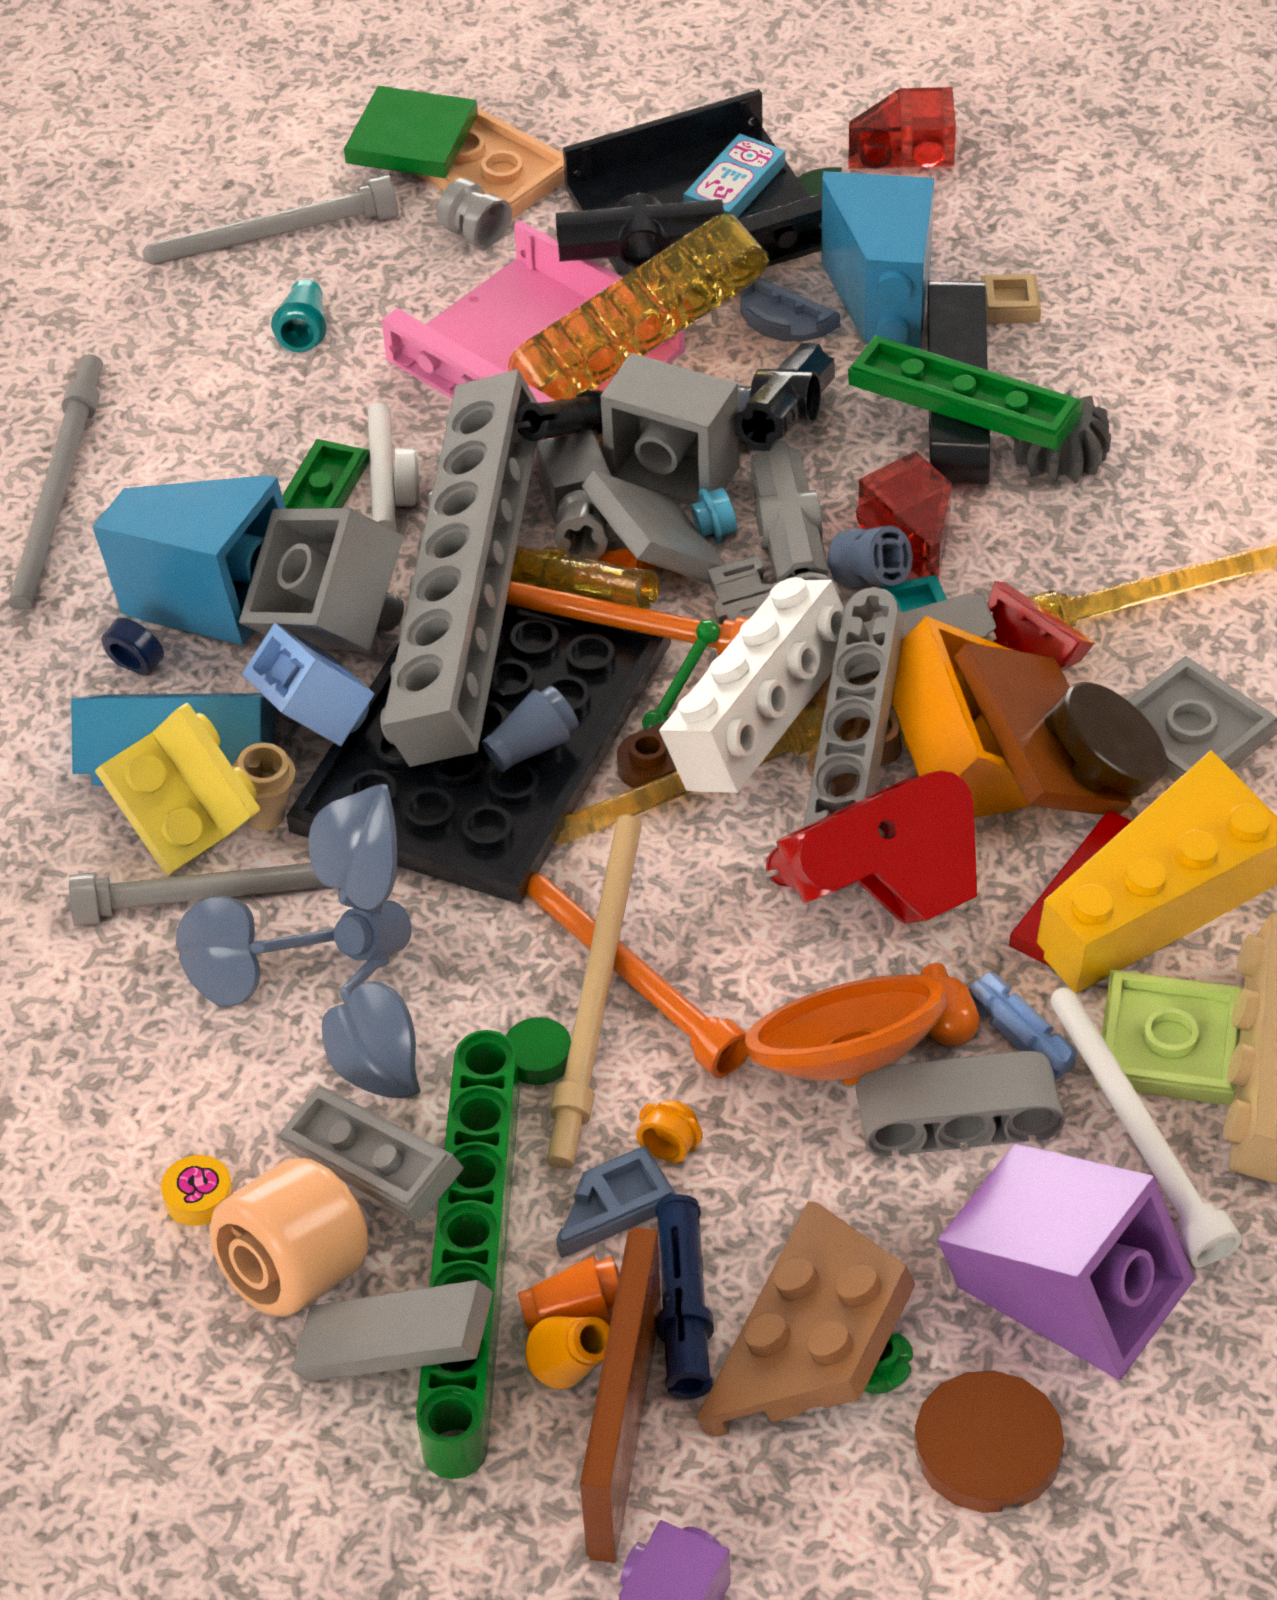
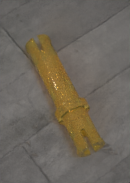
[510,546,660,609]

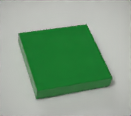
[344,85,478,178]

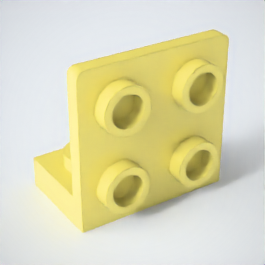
[95,703,260,876]

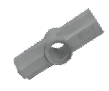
[751,441,828,583]

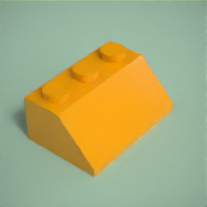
[879,616,1028,818]

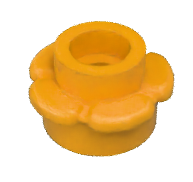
[636,1100,703,1164]

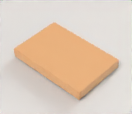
[415,107,577,220]

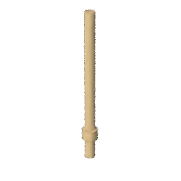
[546,815,642,1169]

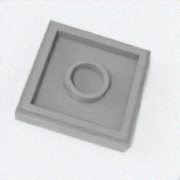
[582,470,725,583]
[1128,656,1277,782]

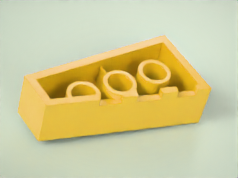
[1036,750,1277,994]

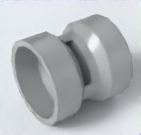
[436,178,512,250]

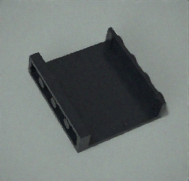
[563,89,822,298]

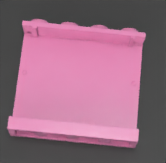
[382,220,685,441]

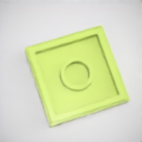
[1095,969,1244,1106]

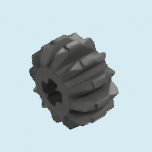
[1012,389,1111,485]

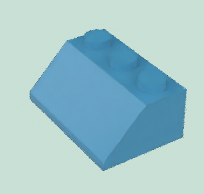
[71,693,277,786]

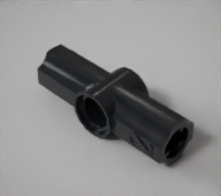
[555,193,726,268]
[734,343,835,451]

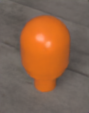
[920,963,980,1047]

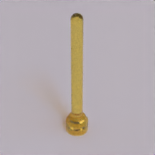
[1028,542,1277,628]
[556,702,824,844]

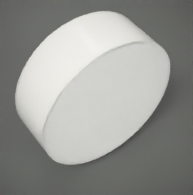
[393,448,419,507]

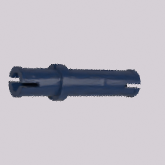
[655,1194,714,1399]

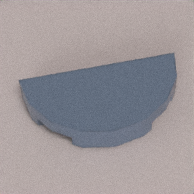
[740,273,840,341]

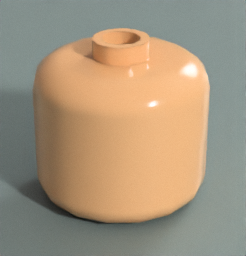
[209,1157,369,1317]

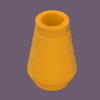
[525,1316,610,1389]

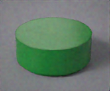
[506,1017,571,1085]

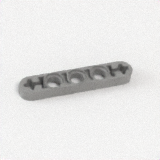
[803,587,905,827]

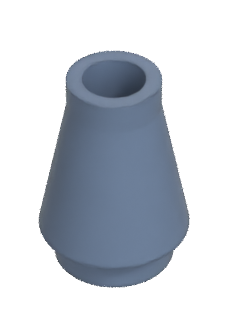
[481,686,579,772]

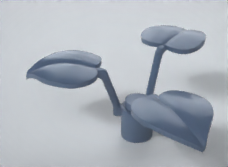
[176,784,421,1098]

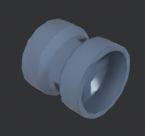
[828,526,913,589]

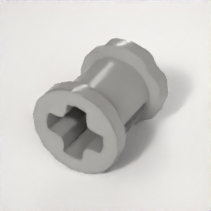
[554,490,608,564]

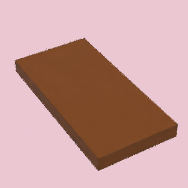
[580,1227,662,1563]

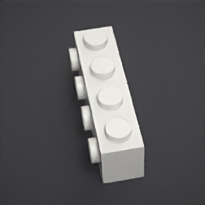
[659,577,844,793]

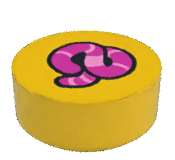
[161,1155,233,1226]

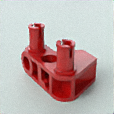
[766,770,977,924]

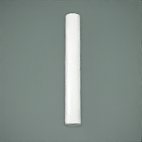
[368,403,396,531]

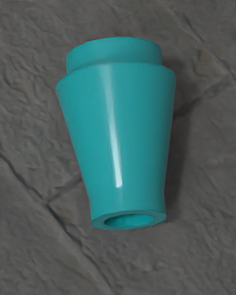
[271,279,327,352]

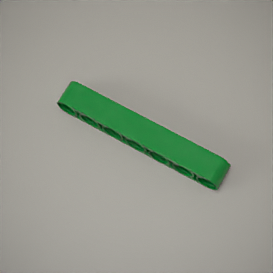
[416,1030,520,1479]

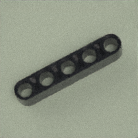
[927,281,990,484]

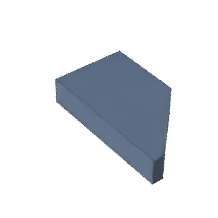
[556,1145,677,1258]

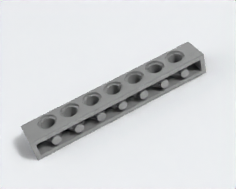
[380,369,538,767]

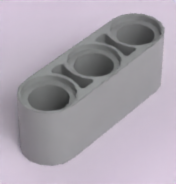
[855,1051,1065,1157]

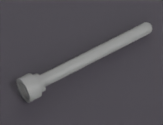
[143,174,399,264]
[69,863,327,926]

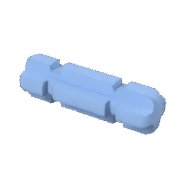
[969,972,1077,1080]

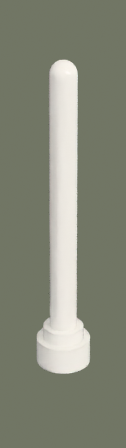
[1050,987,1242,1268]

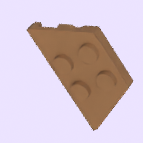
[696,1201,916,1437]

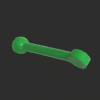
[642,620,720,729]

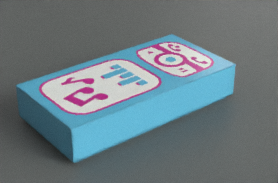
[683,133,785,223]

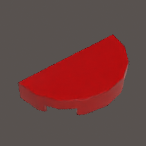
[987,581,1095,671]

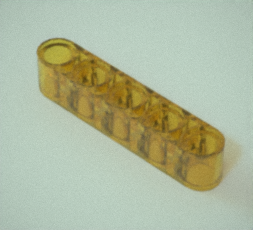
[508,213,768,401]

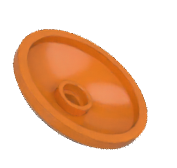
[745,974,947,1085]

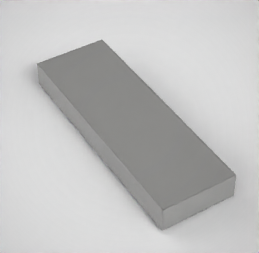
[276,1085,464,1223]
[292,1280,493,1381]

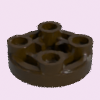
[1044,682,1167,796]

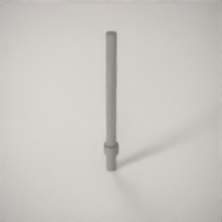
[8,354,103,610]

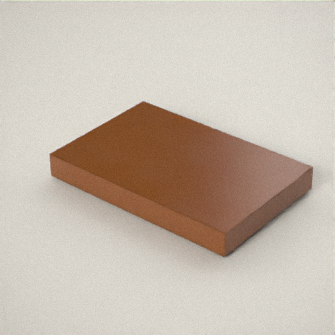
[954,643,1132,815]

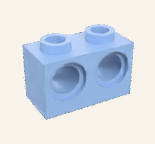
[242,622,375,746]

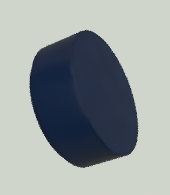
[101,618,164,676]

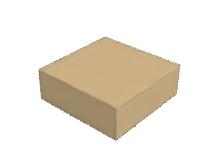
[981,274,1041,324]

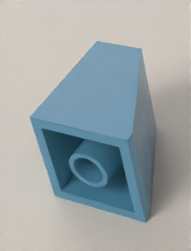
[821,171,934,348]
[92,475,286,645]

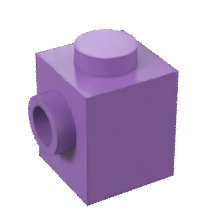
[619,1520,730,1600]

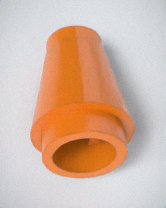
[518,1254,620,1333]

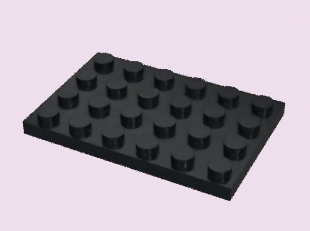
[286,605,671,904]

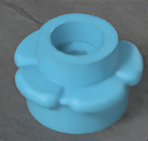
[690,487,738,544]

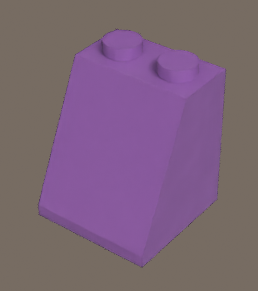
[937,1143,1195,1380]

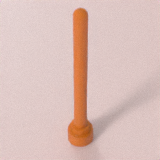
[506,581,750,655]
[526,873,749,1079]

